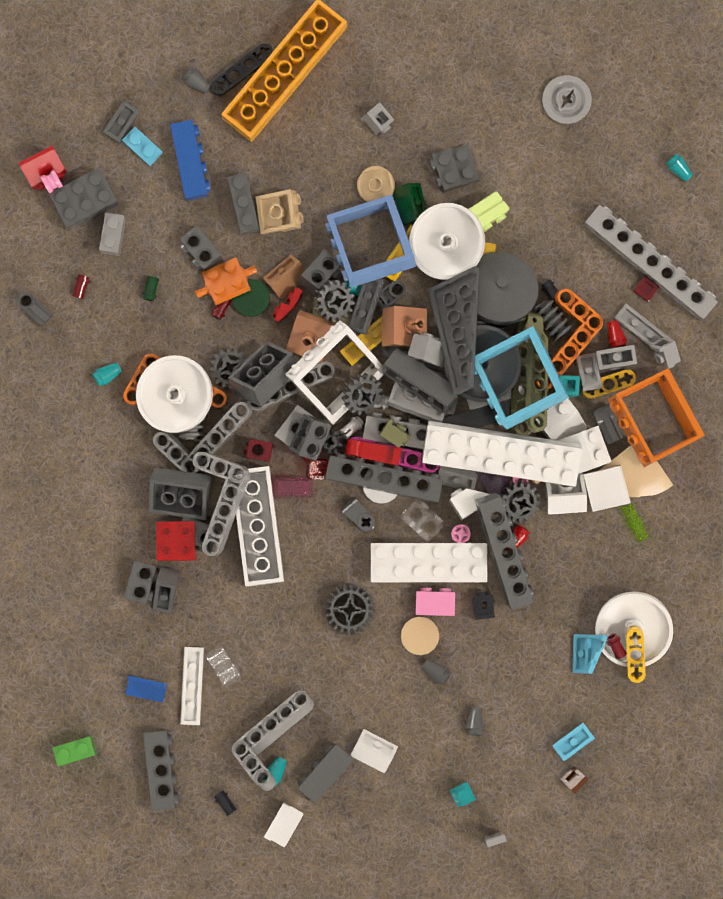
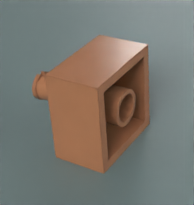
[382,306,427,349]
[286,310,336,362]

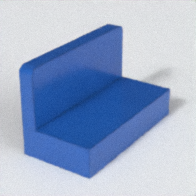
[125,676,167,703]

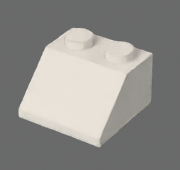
[534,399,588,440]
[557,426,612,474]
[545,472,587,514]
[449,488,490,520]

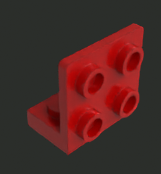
[156,521,197,561]

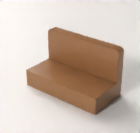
[263,254,306,300]

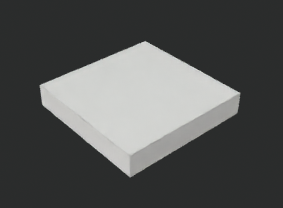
[583,465,631,512]

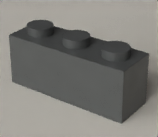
[227,173,260,236]
[298,743,354,804]

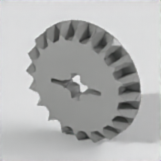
[542,75,592,125]

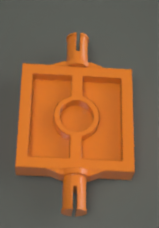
[195,257,258,305]

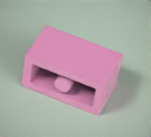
[416,588,455,616]

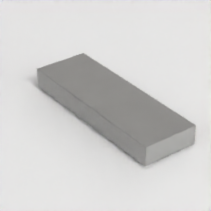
[614,303,671,351]

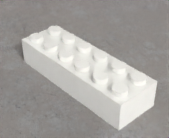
[233,466,284,587]
[371,543,487,583]

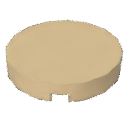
[357,166,395,202]
[401,617,439,655]

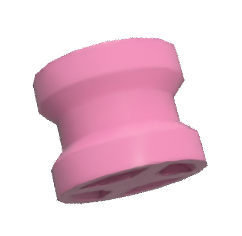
[41,170,63,194]
[451,524,471,543]

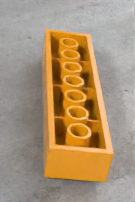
[221,0,347,143]

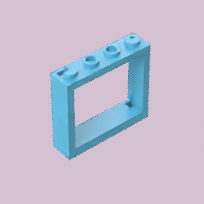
[474,326,569,429]

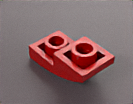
[273,287,303,324]

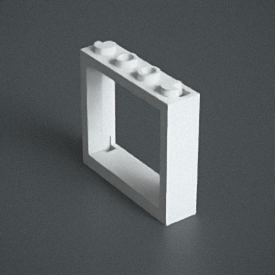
[285,320,384,424]

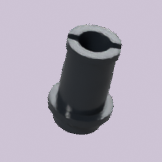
[541,279,563,305]
[214,790,237,816]

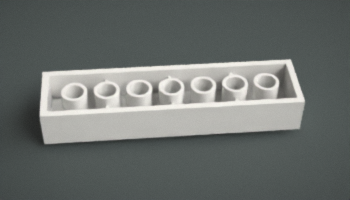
[422,421,582,487]

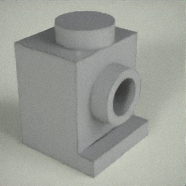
[361,102,394,135]
[649,337,681,369]

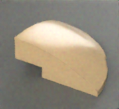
[600,446,673,497]

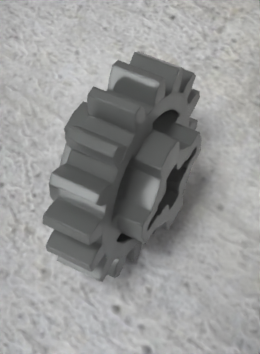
[313,280,355,322]
[209,347,248,390]
[341,373,383,415]
[500,481,541,523]

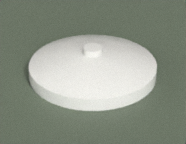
[409,203,485,280]
[136,355,213,433]
[595,592,673,668]

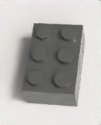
[49,167,119,231]
[228,341,297,407]
[149,468,212,520]

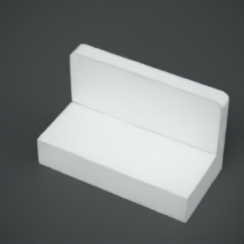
[351,729,398,773]
[264,802,303,847]

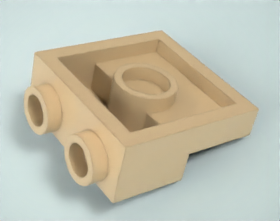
[256,189,303,235]

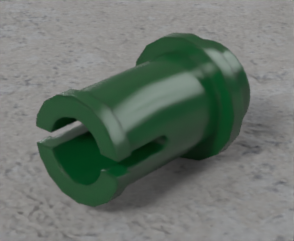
[142,276,159,301]

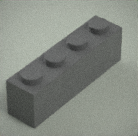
[382,348,459,414]

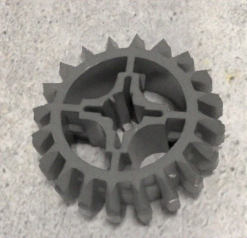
[324,584,376,636]

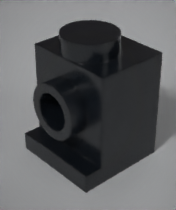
[472,591,495,620]

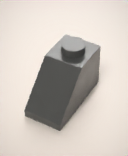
[153,567,180,613]

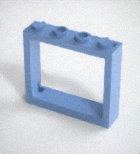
[325,195,416,288]

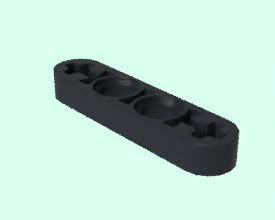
[211,43,273,96]

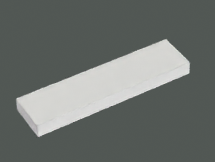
[180,647,204,725]

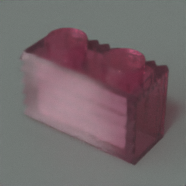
[274,478,313,499]

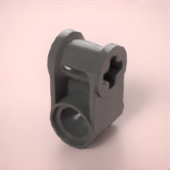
[377,281,406,314]
[340,497,375,533]

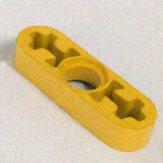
[582,370,636,399]
[626,626,646,683]

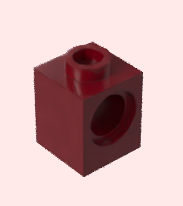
[244,439,273,463]

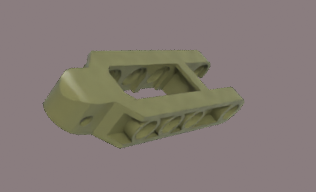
[511,313,548,436]

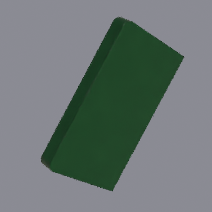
[393,183,426,226]

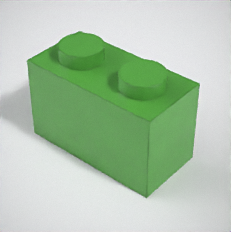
[52,736,97,766]

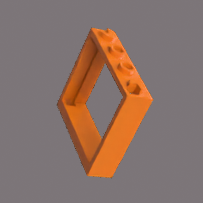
[608,368,705,467]

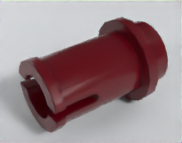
[72,274,90,299]
[211,299,232,320]
[606,633,627,659]

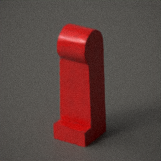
[345,439,402,466]

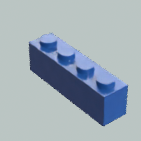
[170,120,211,201]

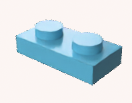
[122,127,163,166]
[552,723,595,761]

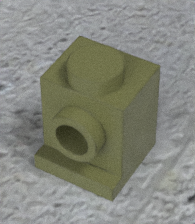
[380,417,411,447]

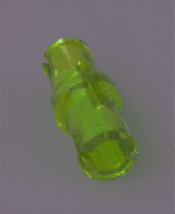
[621,503,650,542]

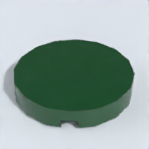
[232,279,270,317]

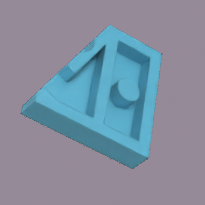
[572,634,607,674]

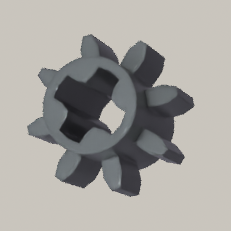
[322,431,346,454]

